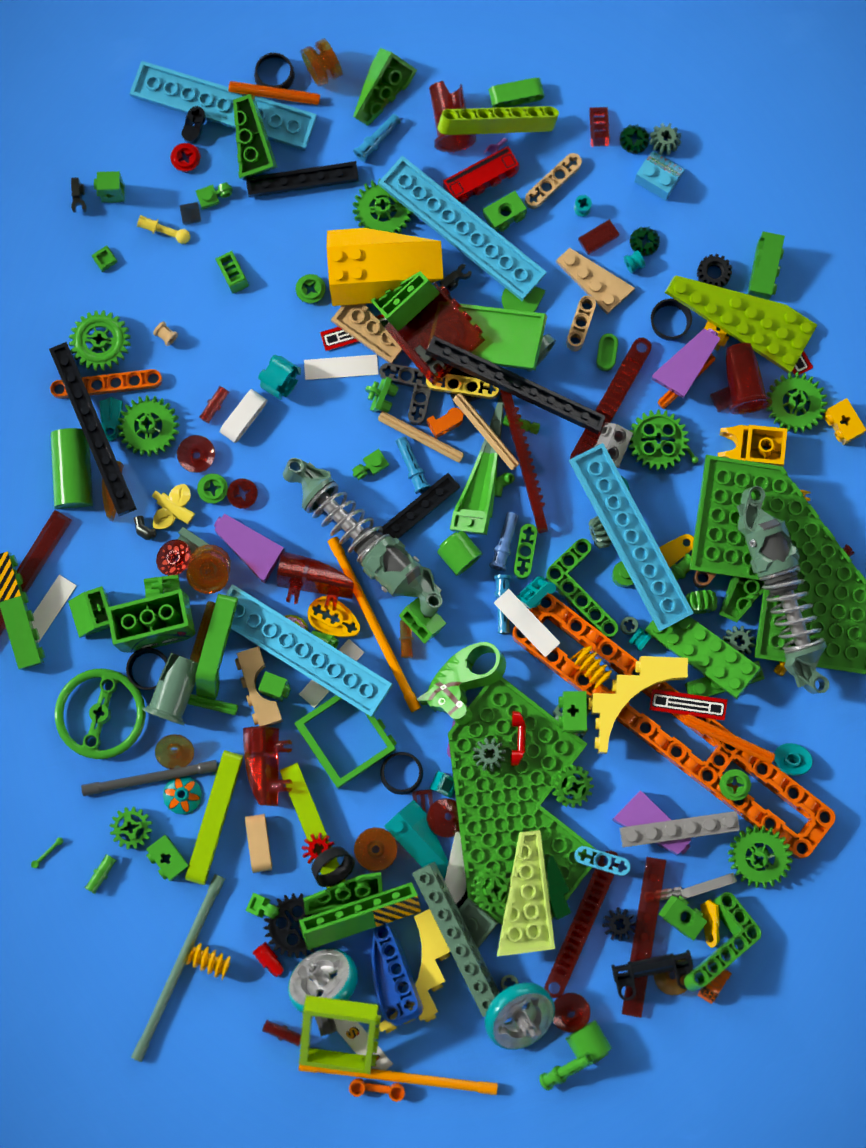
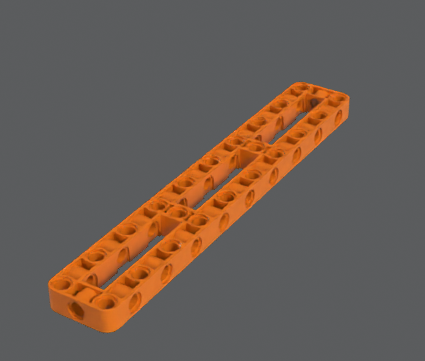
[512,593,836,859]

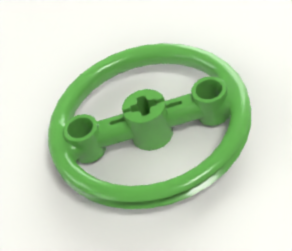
[55,669,146,759]

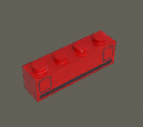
[443,146,519,204]

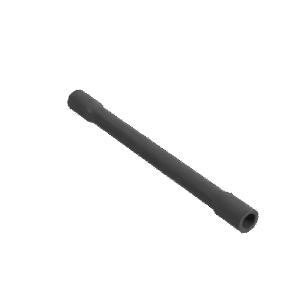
[81,760,218,796]

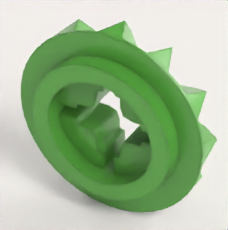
[296,274,326,304]
[197,474,228,504]
[719,769,751,801]

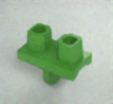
[365,377,399,413]
[144,575,180,598]

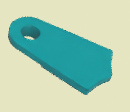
[99,397,123,441]

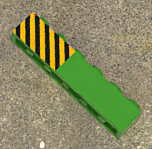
[0,551,45,670]
[299,882,421,950]

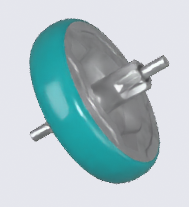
[288,948,358,1017]
[485,983,555,1050]

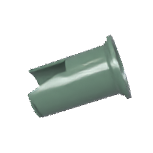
[142,653,198,725]

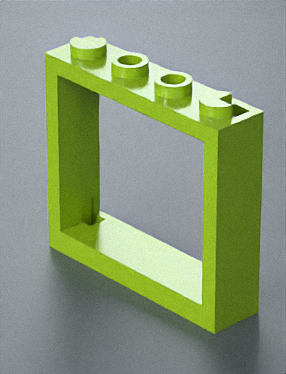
[299,995,381,1074]

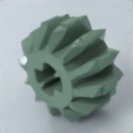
[650,123,681,155]
[589,516,612,549]
[722,626,755,656]
[472,738,506,771]

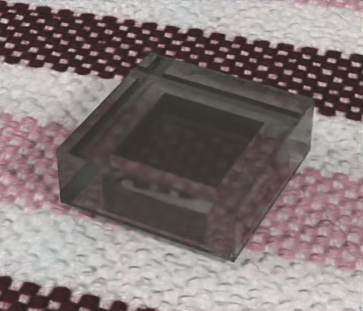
[179,202,202,225]

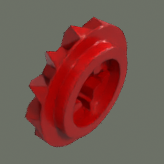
[171,143,201,173]

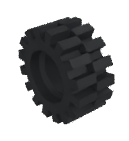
[697,254,732,288]

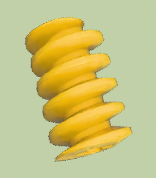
[570,646,612,689]
[186,943,231,980]

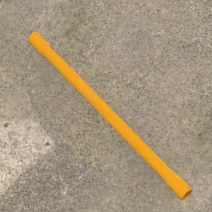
[327,537,421,713]
[299,1065,498,1095]

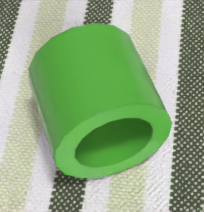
[437,530,483,576]
[565,1020,612,1063]

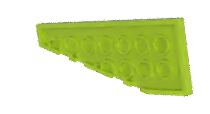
[664,275,817,373]

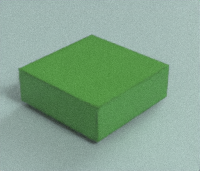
[91,246,117,272]

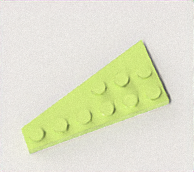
[497,830,555,956]

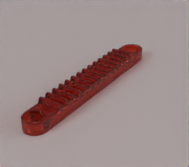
[569,338,651,467]
[499,389,548,534]
[544,851,619,998]

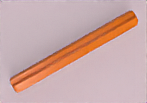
[228,81,320,105]
[684,714,775,764]

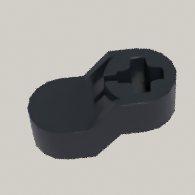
[182,106,206,144]

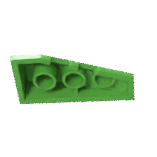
[353,48,417,126]
[719,576,764,622]

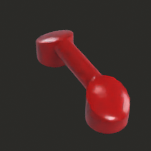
[511,711,526,766]

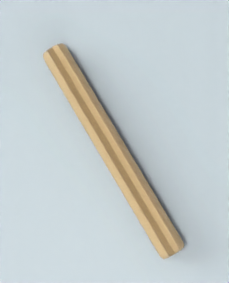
[453,393,520,470]
[378,411,464,463]

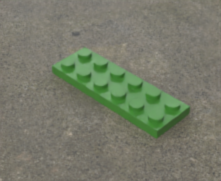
[645,616,761,699]

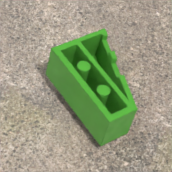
[747,231,785,300]
[370,271,440,332]

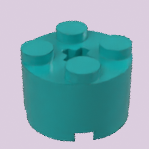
[258,355,301,400]

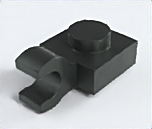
[71,177,87,213]
[440,264,472,293]
[414,345,446,376]

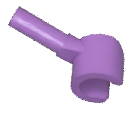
[484,138,507,154]

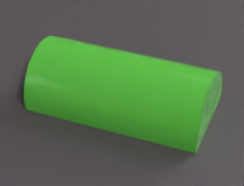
[50,428,93,509]

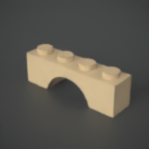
[235,646,283,729]

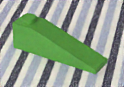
[303,872,383,915]

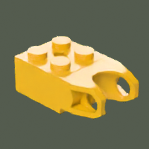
[718,425,787,466]

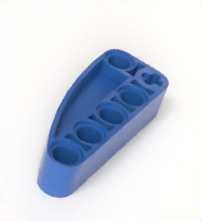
[372,924,423,1026]

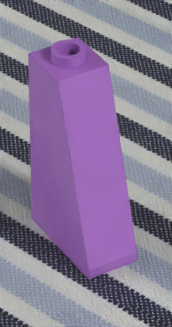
[651,328,720,399]
[214,513,285,583]
[612,791,692,855]

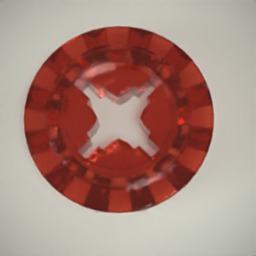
[227,478,258,509]

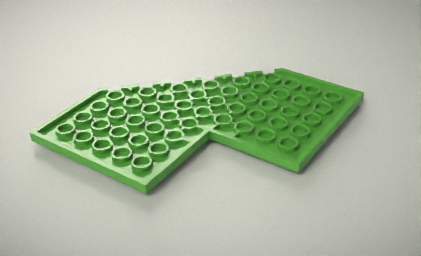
[689,455,866,674]
[448,677,601,925]

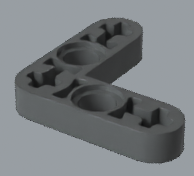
[379,363,433,425]

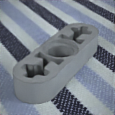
[680,873,737,899]

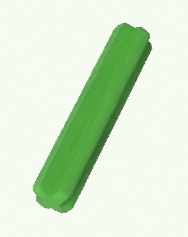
[187,694,238,715]

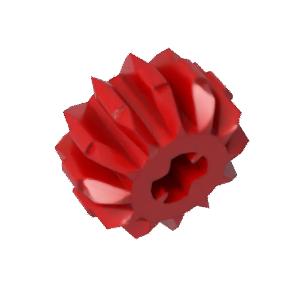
[302,833,334,866]

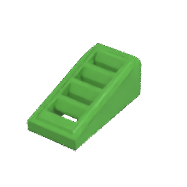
[215,251,249,293]

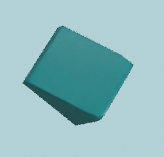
[430,771,455,798]

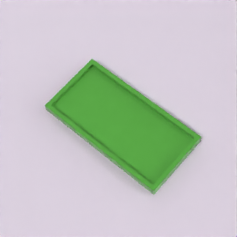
[429,301,547,370]

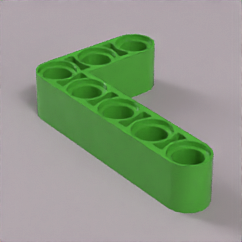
[546,538,618,639]
[195,594,238,699]
[684,892,761,991]

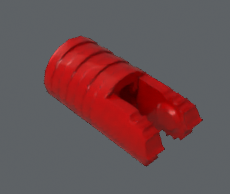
[252,942,284,977]

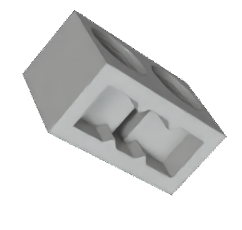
[594,422,633,468]

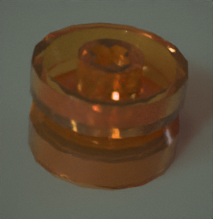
[301,38,343,87]
[186,545,231,594]
[354,827,398,872]

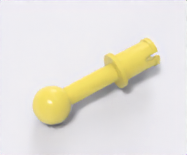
[137,215,190,244]

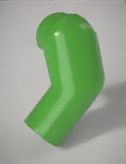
[494,472,515,497]

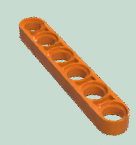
[50,369,162,399]

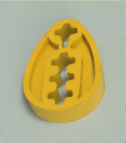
[308,596,360,638]

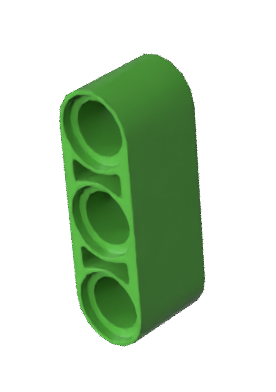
[489,77,545,108]

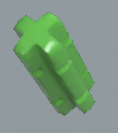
[503,415,540,434]

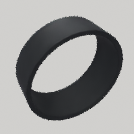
[254,53,295,89]
[651,298,692,340]
[126,647,167,690]
[380,752,423,795]
[311,847,355,887]

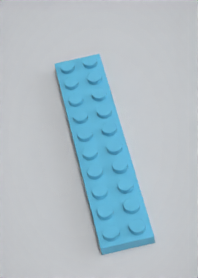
[129,61,317,150]
[378,156,546,301]
[569,443,693,631]
[226,584,393,717]

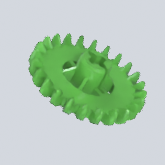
[353,179,413,233]
[69,310,131,371]
[765,372,828,433]
[117,395,180,457]
[728,825,793,888]

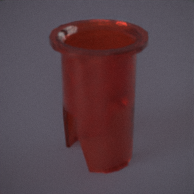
[429,81,476,152]
[726,343,773,414]

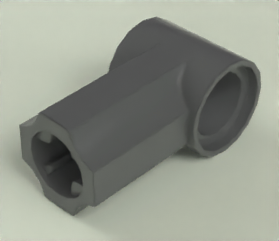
[315,996,337,1036]

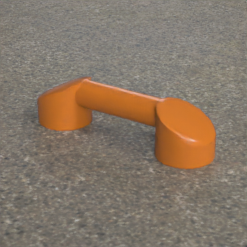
[349,1078,405,1102]

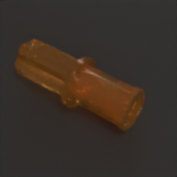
[399,620,414,658]

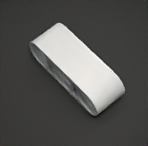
[219,389,268,443]

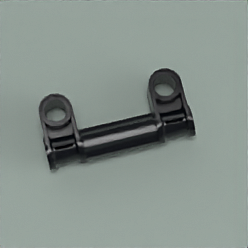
[611,950,693,1001]

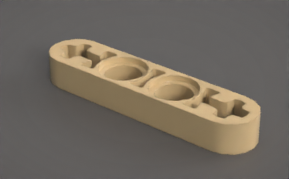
[525,153,582,209]

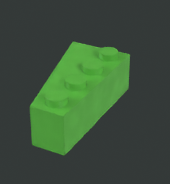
[233,94,278,179]

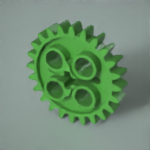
[628,409,689,471]

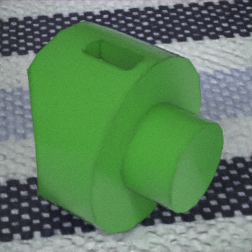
[612,561,634,587]

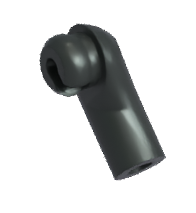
[134,516,157,540]

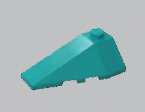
[384,800,449,879]

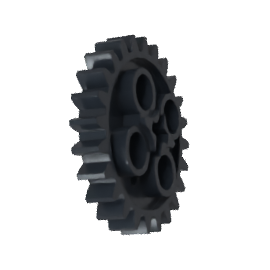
[263,893,320,958]

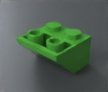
[68,586,111,638]

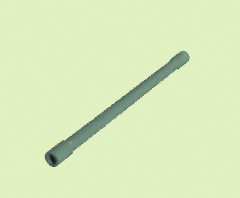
[131,874,225,1062]

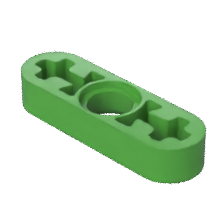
[514,524,537,579]

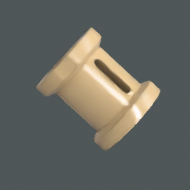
[153,321,178,346]

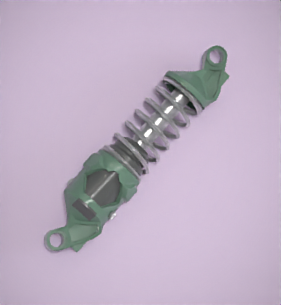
[283,458,443,617]
[737,486,829,694]

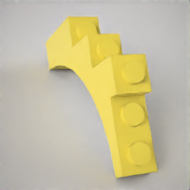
[588,656,688,754]
[378,909,451,1033]

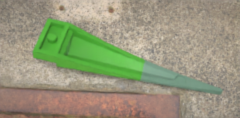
[450,390,506,535]

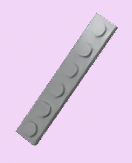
[619,811,740,848]

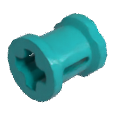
[574,195,592,217]

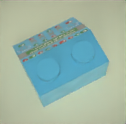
[634,151,685,200]

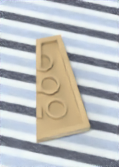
[556,248,635,315]
[331,304,403,364]

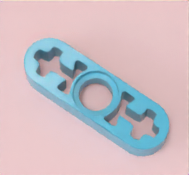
[574,846,630,876]

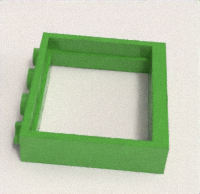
[294,695,397,789]

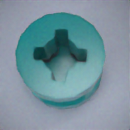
[624,250,645,274]
[629,627,652,651]

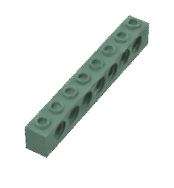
[412,861,500,1017]

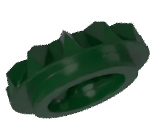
[620,124,649,153]
[630,226,659,256]

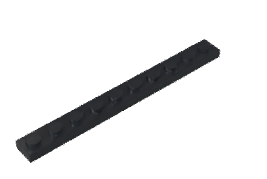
[425,335,606,435]
[49,342,137,517]

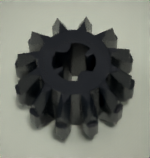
[602,907,636,941]

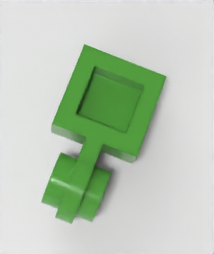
[196,183,232,210]
[352,449,389,480]
[245,892,279,919]

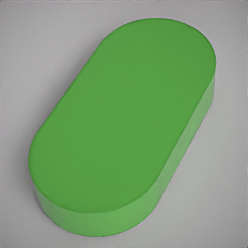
[596,333,618,371]

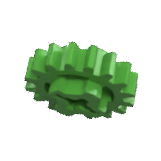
[551,764,594,808]
[110,807,153,850]
[471,868,511,911]

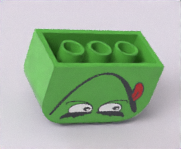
[106,589,196,653]

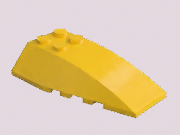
[327,228,444,306]

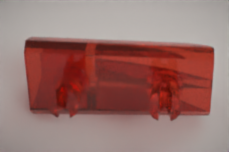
[277,552,354,611]
[243,726,292,807]

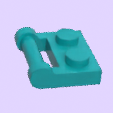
[516,576,556,609]

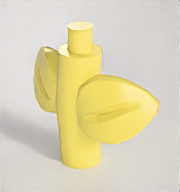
[152,484,195,529]

